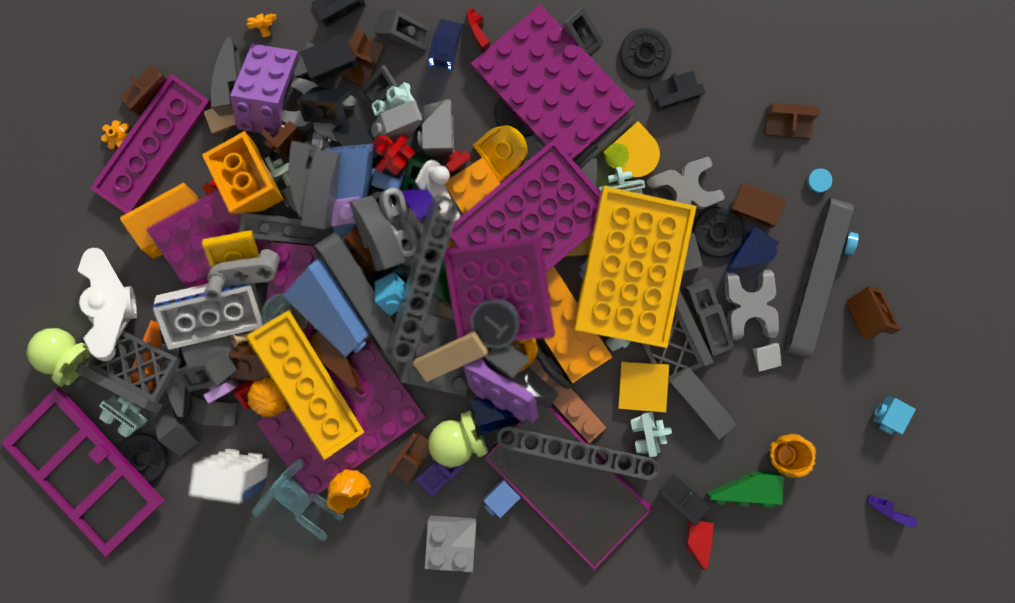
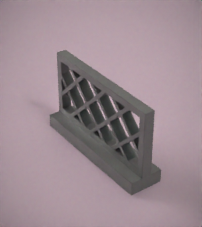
[642,290,714,382]
[75,331,181,413]

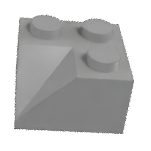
[418,100,454,157]
[425,515,477,572]

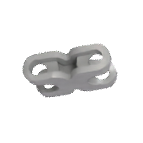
[282,77,357,142]
[646,157,725,210]
[370,188,418,257]
[724,269,779,341]

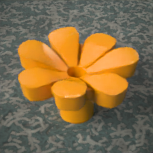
[246,14,277,37]
[101,120,130,151]

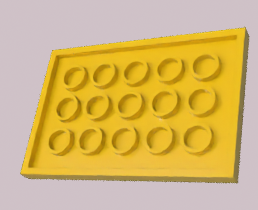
[573,186,696,348]

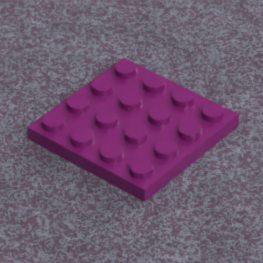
[146,183,271,288]
[444,237,555,341]

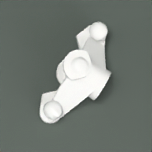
[401,160,463,270]
[78,248,137,361]

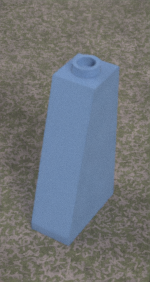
[325,144,374,236]
[283,258,370,357]

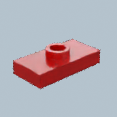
[445,150,471,172]

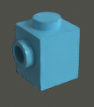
[375,272,406,316]
[873,396,916,435]

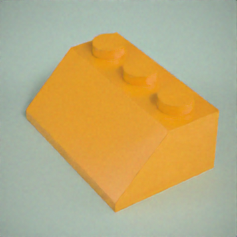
[202,131,284,214]
[120,183,200,259]

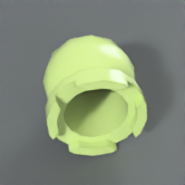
[26,328,91,387]
[428,411,488,468]

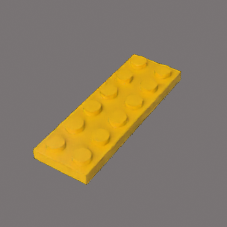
[245,310,364,460]

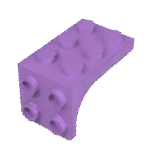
[230,44,298,136]
[463,343,538,424]

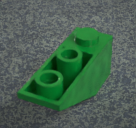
[706,471,784,508]

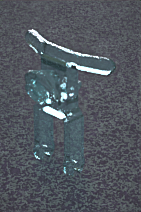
[252,460,344,541]

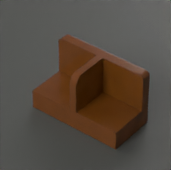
[339,29,384,87]
[120,65,168,116]
[765,103,820,139]
[729,183,786,228]
[847,286,901,341]
[387,430,429,483]

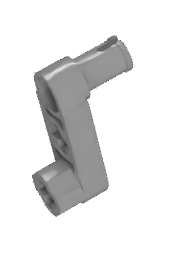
[204,249,280,301]

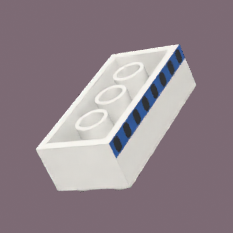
[153,283,264,350]
[190,449,269,503]

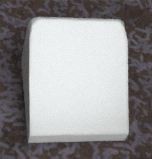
[752,343,782,372]

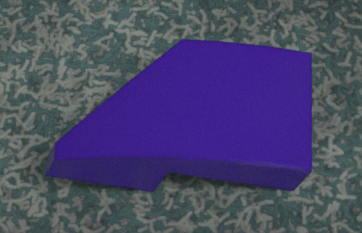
[402,190,442,223]
[416,463,465,497]
[866,495,917,528]

